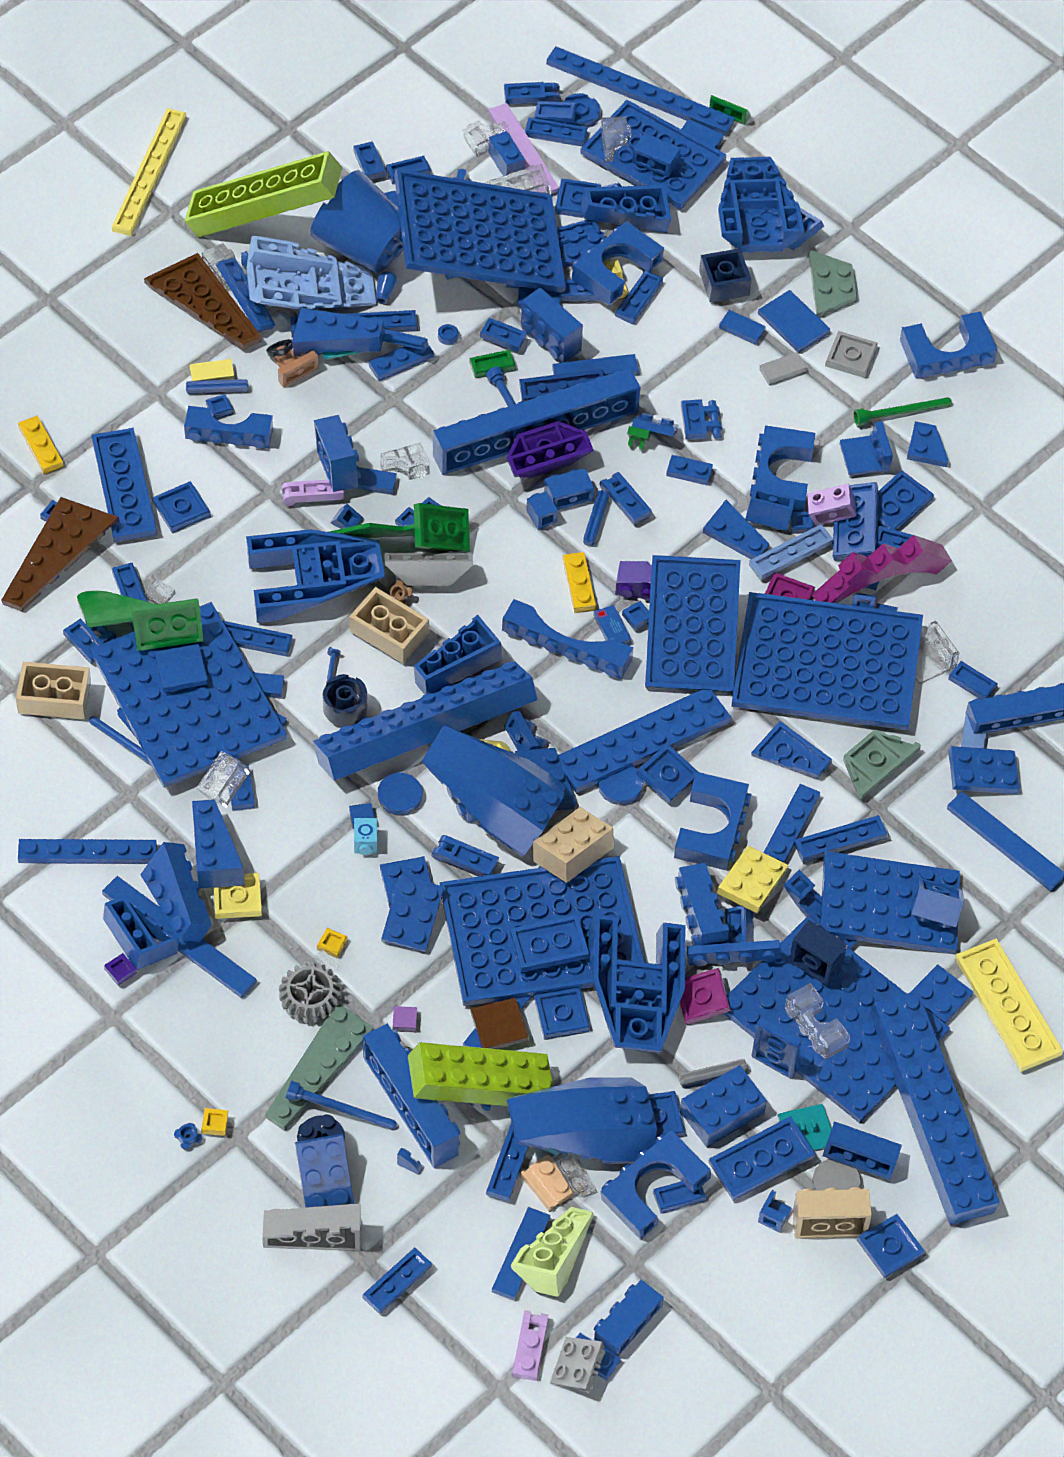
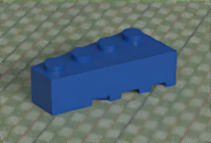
[414,614,502,695]
[140,842,212,942]

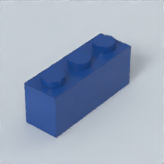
[822,1121,902,1180]
[593,1280,664,1356]

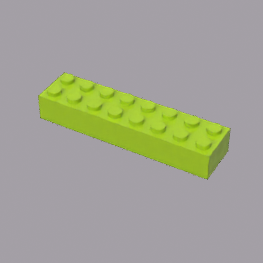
[184,151,342,237]

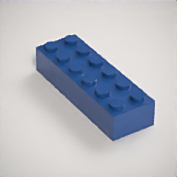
[363,1023,461,1168]

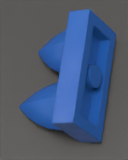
[504,711,549,751]

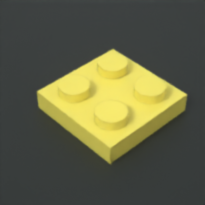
[214,873,262,919]

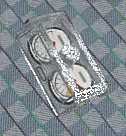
[553,1152,598,1197]

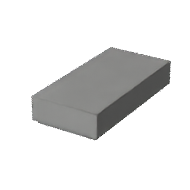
[759,352,807,385]

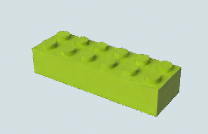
[408,1042,553,1106]

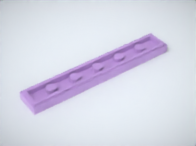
[488,103,559,195]

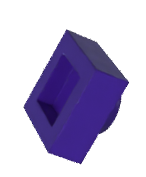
[104,953,137,986]

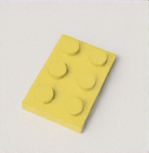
[717,846,788,913]

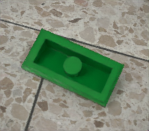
[709,95,751,125]

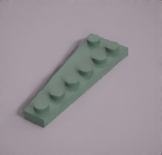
[266,1003,374,1131]

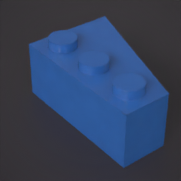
[103,895,179,970]

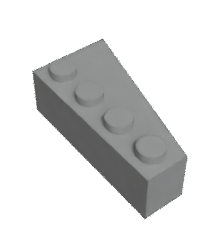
[262,1204,361,1251]

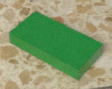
[469,350,516,378]

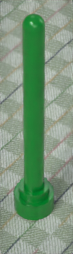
[853,397,952,426]

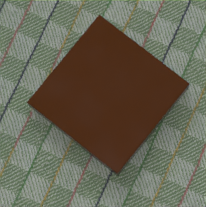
[470,998,528,1049]

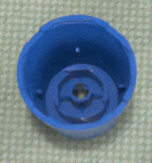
[310,170,404,273]

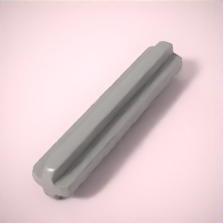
[679,1059,747,1087]

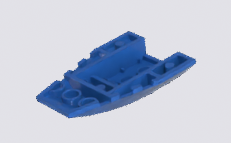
[718,157,804,253]
[421,725,566,857]
[507,1077,657,1164]

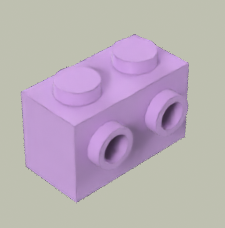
[807,483,857,526]

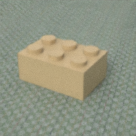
[349,587,429,663]
[16,662,91,719]
[533,807,614,883]
[792,1187,871,1238]

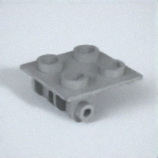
[550,1337,605,1393]

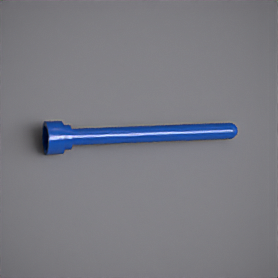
[486,367,530,430]
[89,716,151,765]
[285,1080,397,1129]

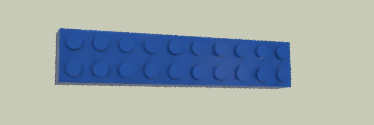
[433,368,641,475]
[313,661,538,781]
[870,991,1000,1225]

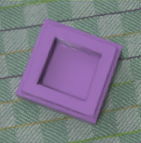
[393,1006,417,1032]

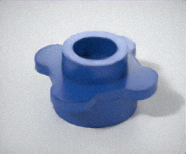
[174,1123,202,1149]

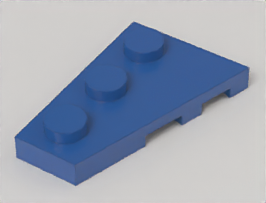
[703,499,769,559]
[751,721,832,778]

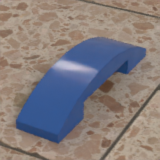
[783,869,858,949]

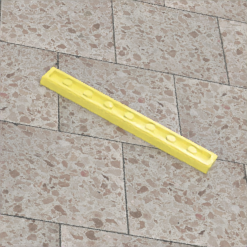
[112,108,186,236]

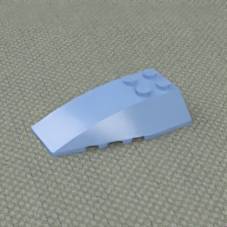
[246,236,376,309]

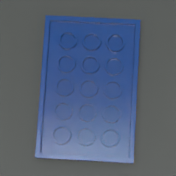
[580,99,727,210]
[645,555,741,692]
[820,851,960,954]

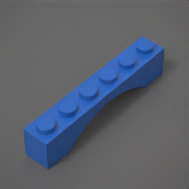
[502,599,634,679]

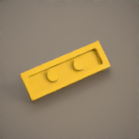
[18,415,63,474]
[562,552,596,613]

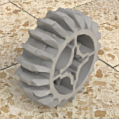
[279,961,342,1023]

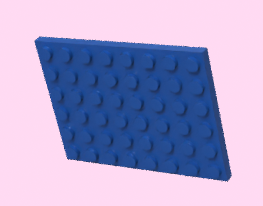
[394,169,566,293]
[731,592,923,730]
[90,602,287,788]
[439,856,644,1006]
[724,916,950,1124]

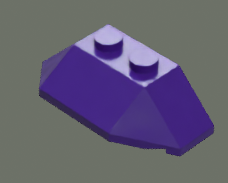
[506,421,594,478]

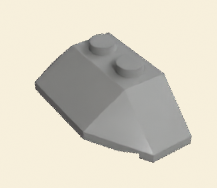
[385,553,473,588]

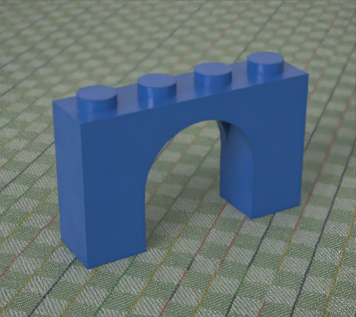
[571,221,664,306]
[900,311,997,379]
[750,425,816,512]
[674,772,752,871]
[600,1130,711,1240]

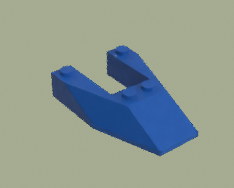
[246,529,385,623]
[588,914,686,1053]

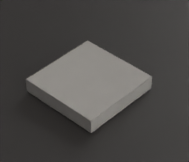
[825,331,878,378]

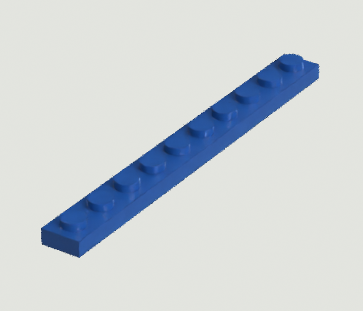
[546,46,735,136]

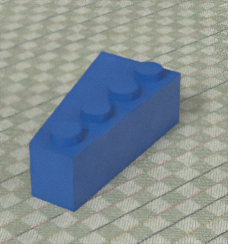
[581,185,672,233]
[292,308,385,357]
[192,799,245,889]
[675,863,729,946]

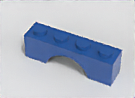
[184,406,273,448]

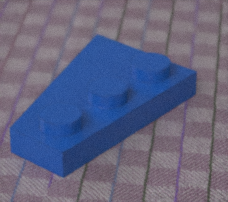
[514,748,576,811]

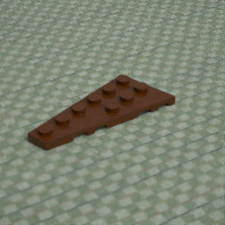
[144,253,262,350]
[1,497,120,611]

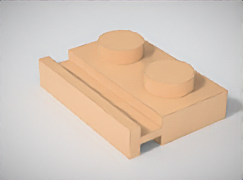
[520,1154,577,1212]

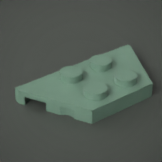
[809,250,856,318]
[843,729,921,800]

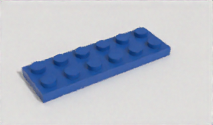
[91,428,157,542]

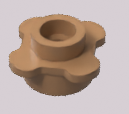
[389,581,413,605]

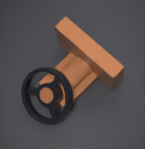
[266,339,318,387]

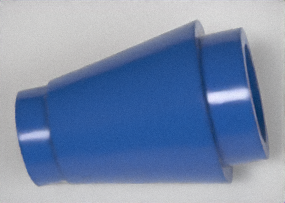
[375,272,398,304]

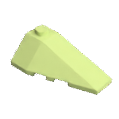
[511,1207,594,1297]

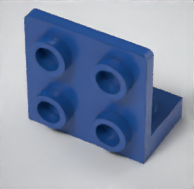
[839,421,893,476]

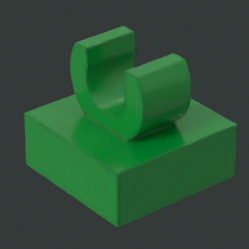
[627,426,651,450]

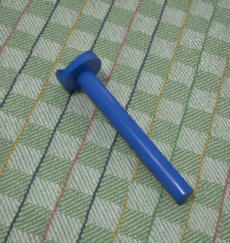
[326,647,341,683]

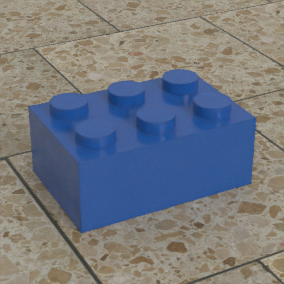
[521,288,583,363]
[314,414,361,492]
[680,1065,767,1148]

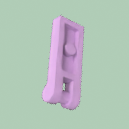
[282,480,344,506]
[512,1310,549,1381]

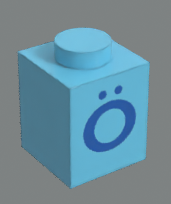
[354,818,377,855]

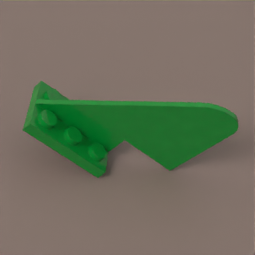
[328,503,470,553]
[77,591,203,651]

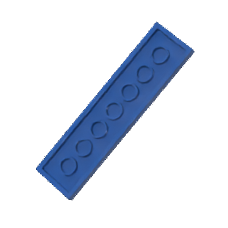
[558,689,731,793]

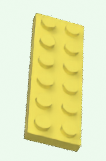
[955,938,1063,1072]

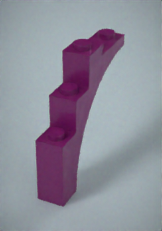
[812,535,952,603]

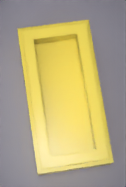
[189,359,234,381]

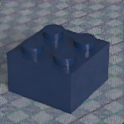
[699,248,752,302]
[789,920,847,986]

